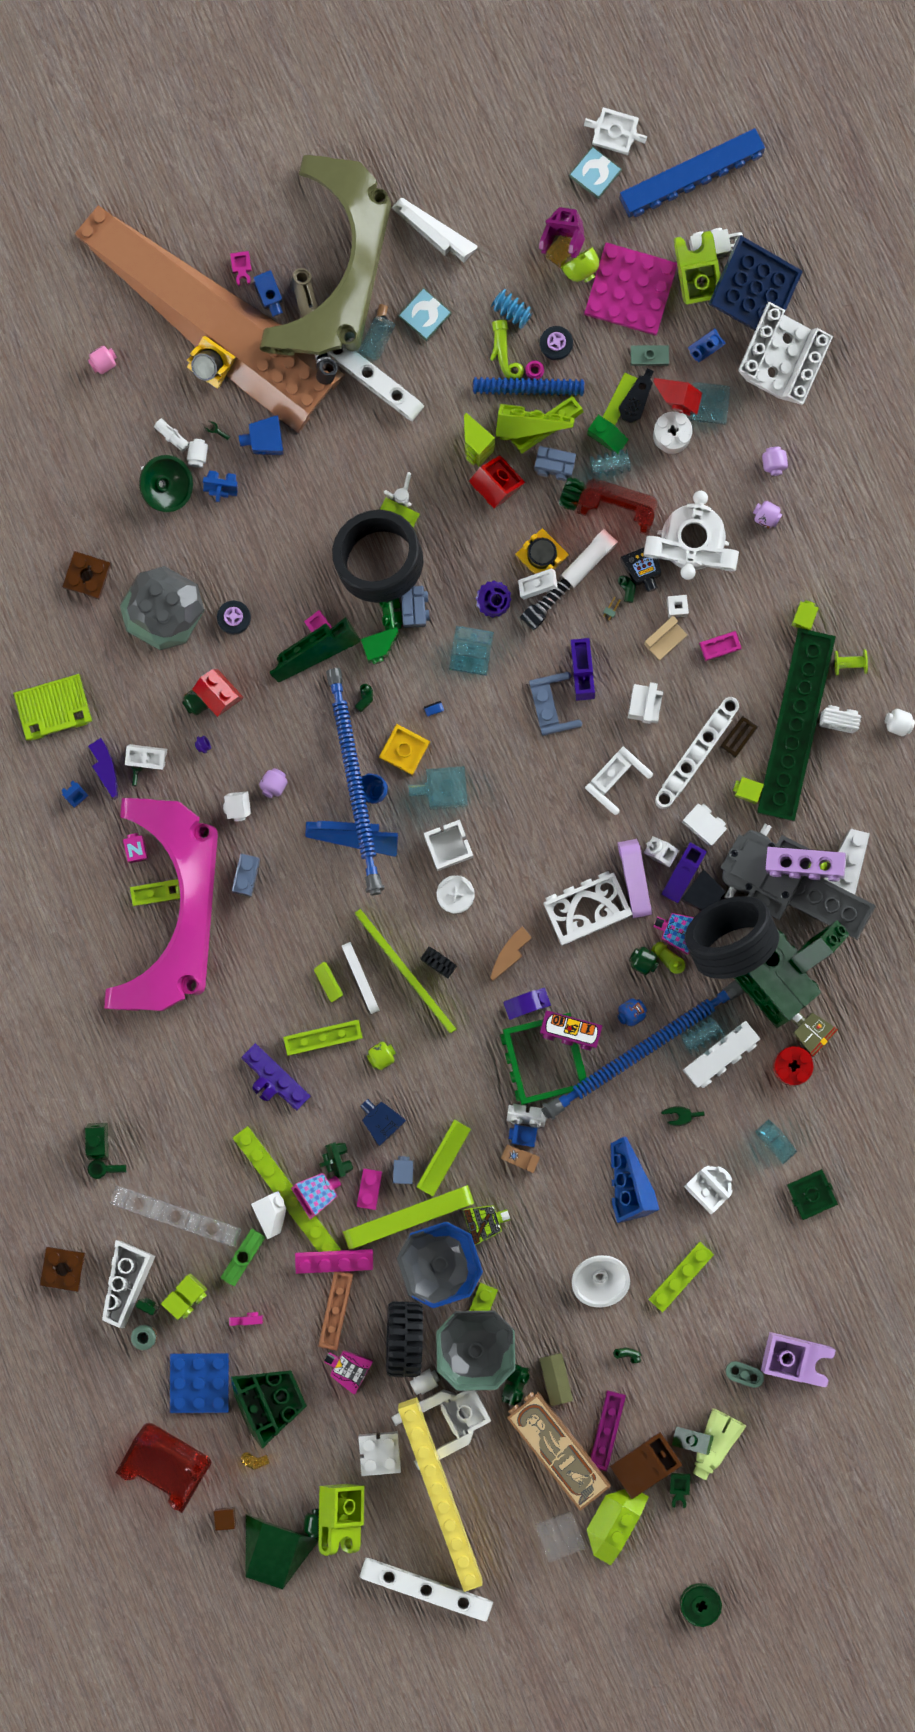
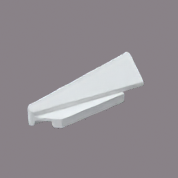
[392,198,477,263]

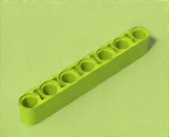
[343,1185,474,1250]

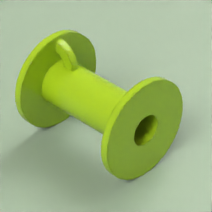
[834,649,868,675]

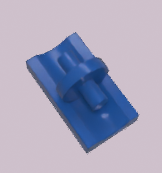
[688,328,726,363]
[203,470,238,502]

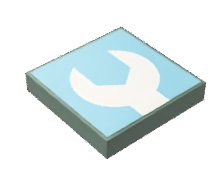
[569,146,622,199]
[398,288,452,341]

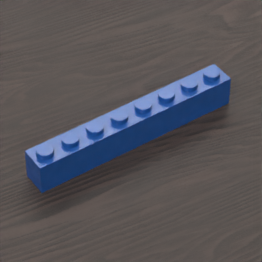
[619,128,765,218]

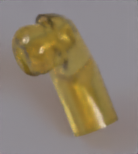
[241,1452,270,1470]

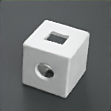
[667,595,689,618]

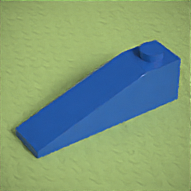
[611,1137,659,1223]

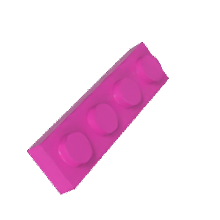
[295,1249,373,1274]

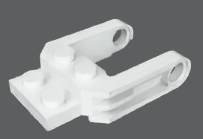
[391,1390,491,1470]

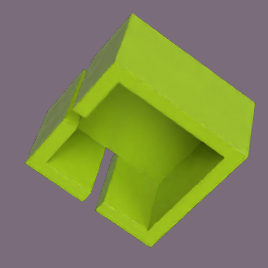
[161,1274,208,1320]

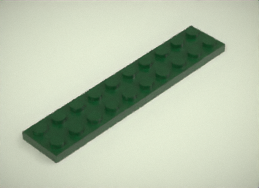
[757,628,836,822]

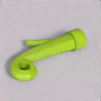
[490,320,524,380]

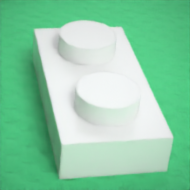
[518,568,558,599]

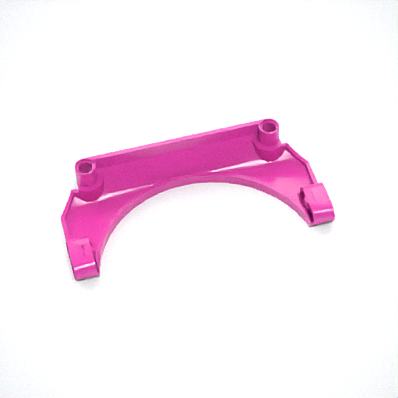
[104,798,218,1011]

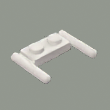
[585,746,653,815]

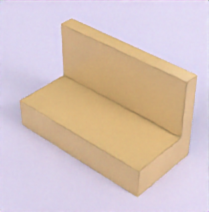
[644,616,687,661]

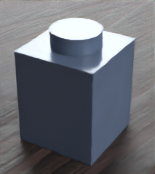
[393,1156,414,1184]

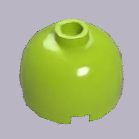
[561,247,599,283]

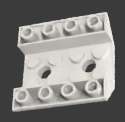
[738,302,833,405]

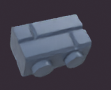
[534,446,576,481]
[401,586,430,628]
[232,854,260,897]

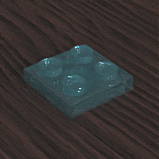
[689,382,731,425]

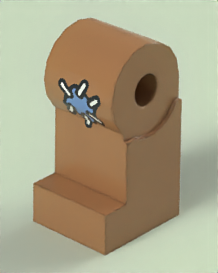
[501,1144,540,1173]

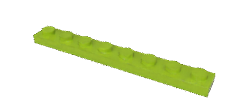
[233,1126,341,1252]

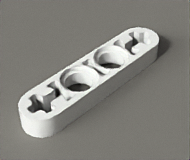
[341,942,380,1014]

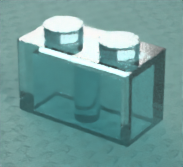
[359,316,396,360]

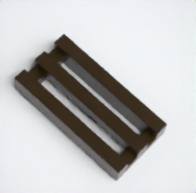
[720,716,758,758]

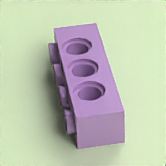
[766,847,846,882]

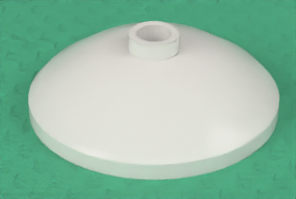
[572,1255,630,1307]

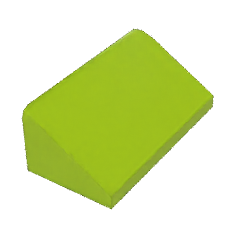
[314,962,344,1002]

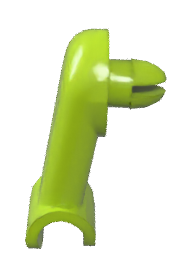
[651,941,685,974]

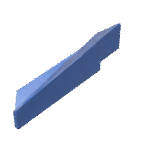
[305,821,398,857]

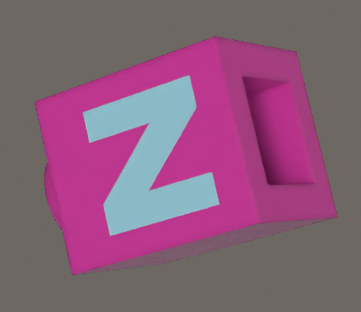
[123,833,148,863]

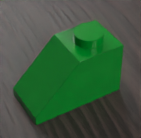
[587,414,629,455]
[361,627,399,665]

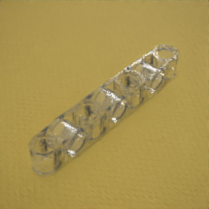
[109,1185,242,1247]

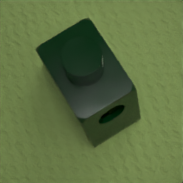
[85,1123,109,1160]

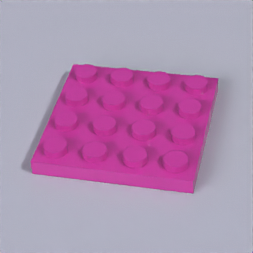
[584,242,677,336]

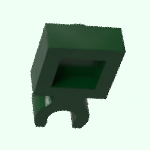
[670,1473,691,1508]

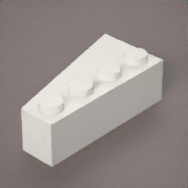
[683,1021,760,1088]

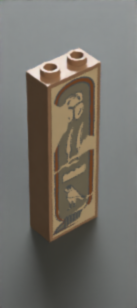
[507,1392,611,1511]

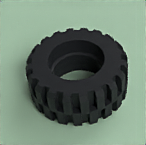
[386,1301,423,1377]

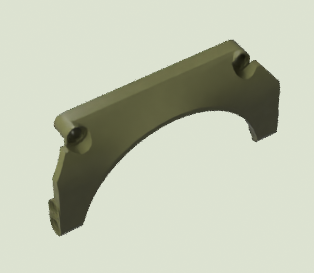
[260,155,391,356]

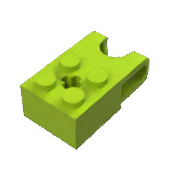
[674,231,720,305]
[318,1484,364,1556]

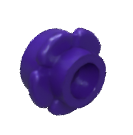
[195,735,211,754]

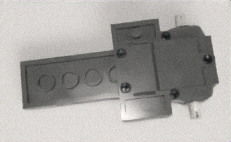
[721,823,876,940]

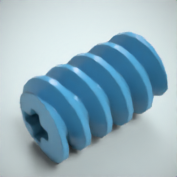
[491,289,533,329]

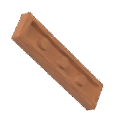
[318,1272,354,1351]

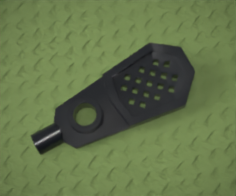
[618,368,654,423]

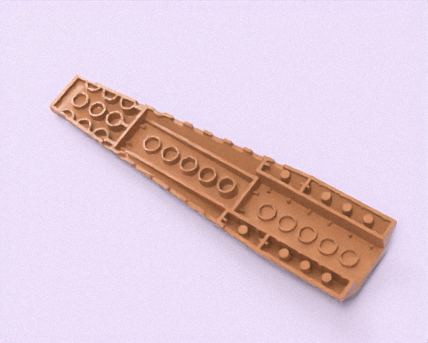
[75,205,345,433]

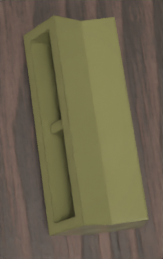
[539,1353,573,1406]

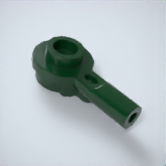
[87,1160,126,1179]

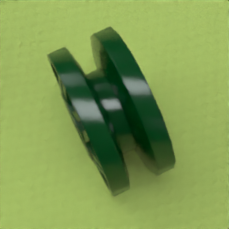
[679,1583,722,1627]

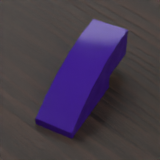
[571,638,595,701]
[88,738,118,800]

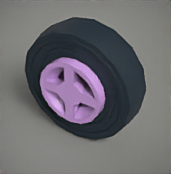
[539,326,573,360]
[217,600,251,635]

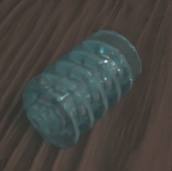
[589,449,631,479]
[681,1016,725,1055]

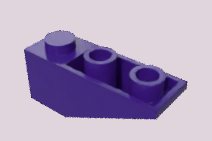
[661,842,707,904]

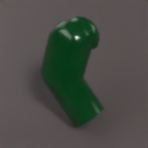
[618,575,636,603]
[355,683,373,713]
[613,1347,642,1363]

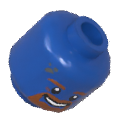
[617,998,647,1027]

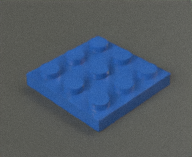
[170,1353,229,1413]

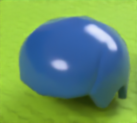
[361,773,388,804]

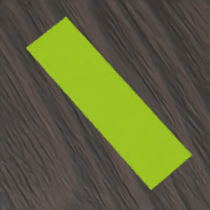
[603,373,638,425]

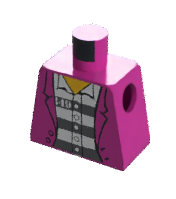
[324,1350,373,1395]

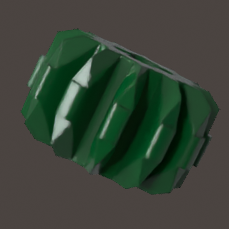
[559,477,585,511]

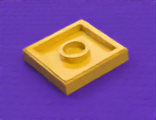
[379,724,430,776]

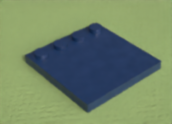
[708,235,803,331]

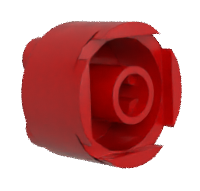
[773,1046,814,1086]

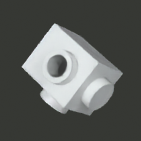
[223,791,251,821]

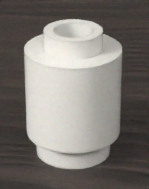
[187,439,208,468]
[410,1369,440,1395]

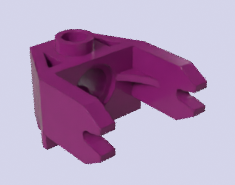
[539,207,585,258]

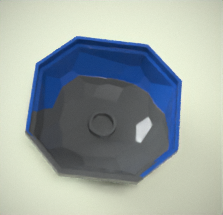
[397,1221,483,1308]

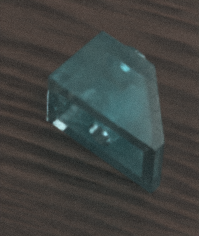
[755,1119,797,1164]

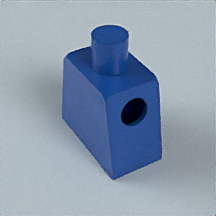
[253,270,283,317]
[239,416,284,455]

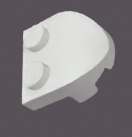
[684,1166,733,1214]

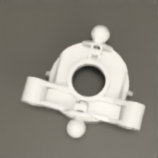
[644,491,739,580]

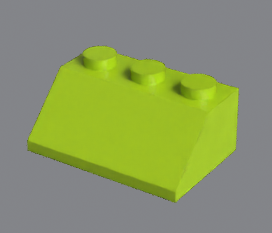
[464,413,495,467]

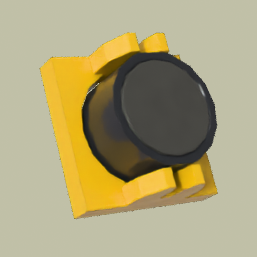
[187,336,236,389]
[515,528,569,574]

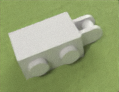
[689,228,743,259]

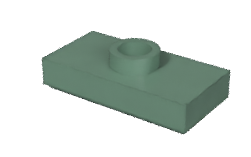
[631,345,669,366]

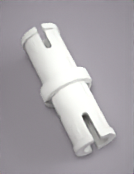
[154,418,189,452]

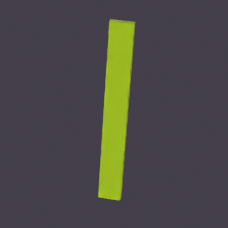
[355,909,457,1034]

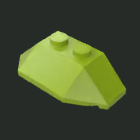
[587,1489,649,1565]

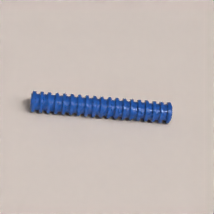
[473,377,584,396]

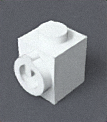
[644,837,679,867]

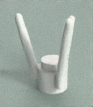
[384,472,412,507]

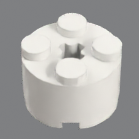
[653,412,692,454]

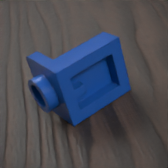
[508,1124,537,1147]

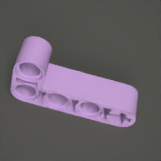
[617,839,652,918]

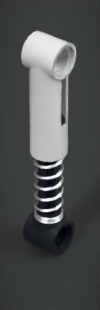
[520,529,618,631]

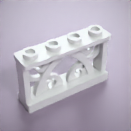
[543,871,633,946]

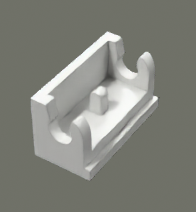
[125,744,167,770]

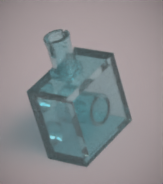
[408,766,468,810]

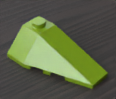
[496,404,575,440]

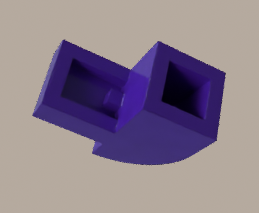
[503,988,551,1020]

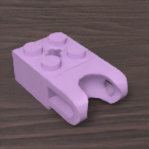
[760,1332,836,1387]

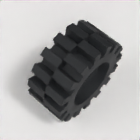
[420,947,457,979]

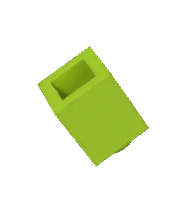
[791,600,818,630]
[733,777,764,804]

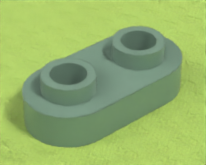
[725,1361,764,1388]

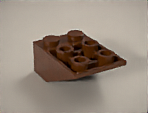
[610,1432,682,1499]

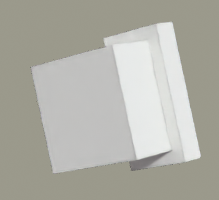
[627,682,663,724]

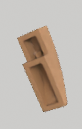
[490,926,532,982]

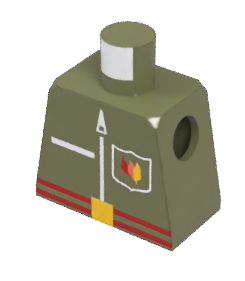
[791,1012,838,1057]

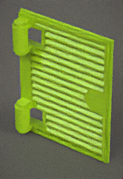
[13,674,92,741]

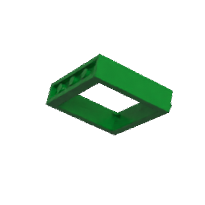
[500,1013,587,1105]

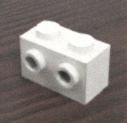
[682,803,727,847]

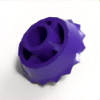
[475,580,512,618]

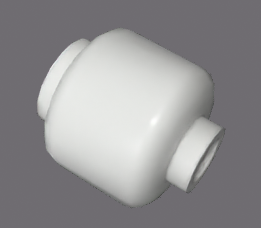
[885,709,915,736]

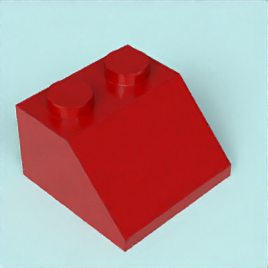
[653,378,702,416]
[469,455,526,509]
[192,669,244,717]

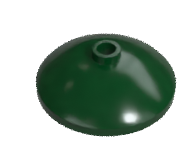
[139,455,193,512]

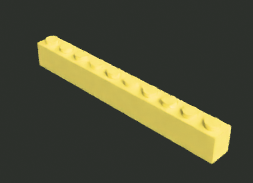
[398,1397,482,1592]

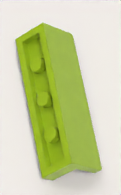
[417,1119,471,1196]

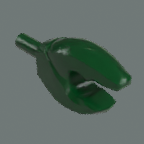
[661,1106,705,1126]

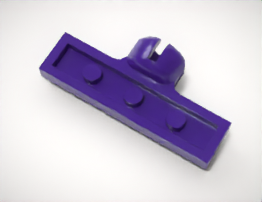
[241,1043,311,1111]

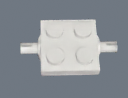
[584,107,647,155]

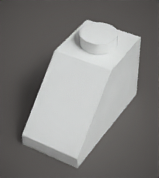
[251,1191,287,1239]

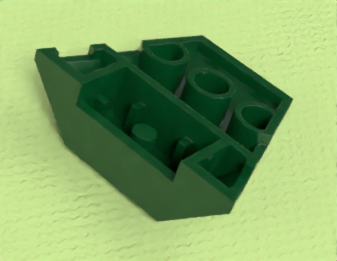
[230,1370,307,1449]
[246,1514,319,1590]

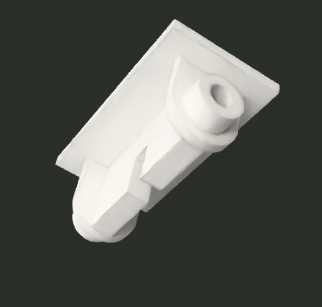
[506,1103,546,1128]

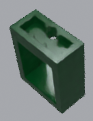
[791,920,850,973]

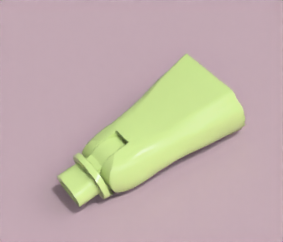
[692,1408,746,1480]

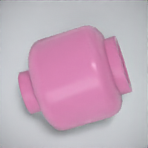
[88,346,117,374]

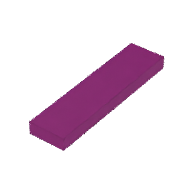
[590,1390,626,1472]

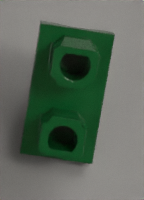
[319,1142,353,1178]

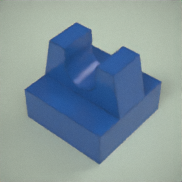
[61,781,89,808]

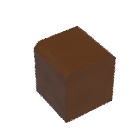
[214,1507,236,1531]

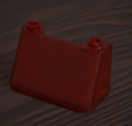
[577,478,658,536]
[115,1423,212,1513]

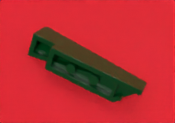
[270,617,361,682]

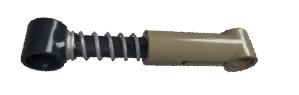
[290,268,338,385]

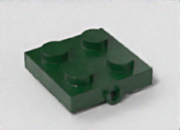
[787,1169,838,1220]

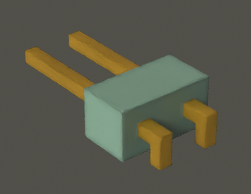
[603,597,621,620]

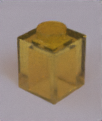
[546,235,571,269]

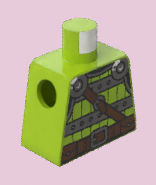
[463,1205,510,1245]

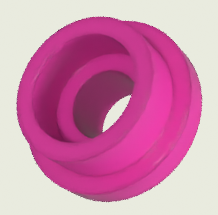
[525,361,544,380]

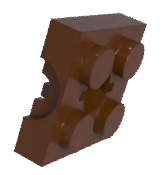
[62,551,111,600]
[40,1247,86,1292]

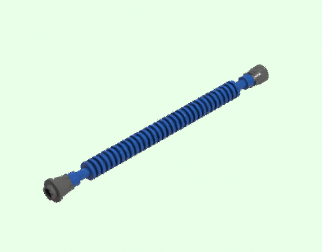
[326,668,385,896]
[541,980,744,1120]

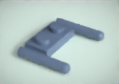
[529,672,582,736]

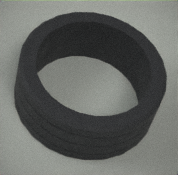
[332,510,424,603]
[685,896,779,979]

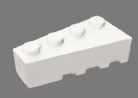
[823,829,870,894]
[102,1240,155,1328]

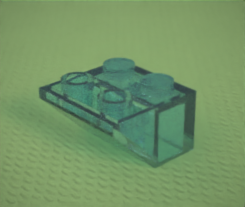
[449,626,494,676]

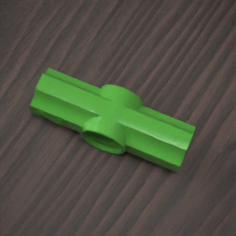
[220,1228,266,1287]

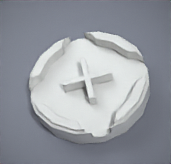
[436,875,475,914]

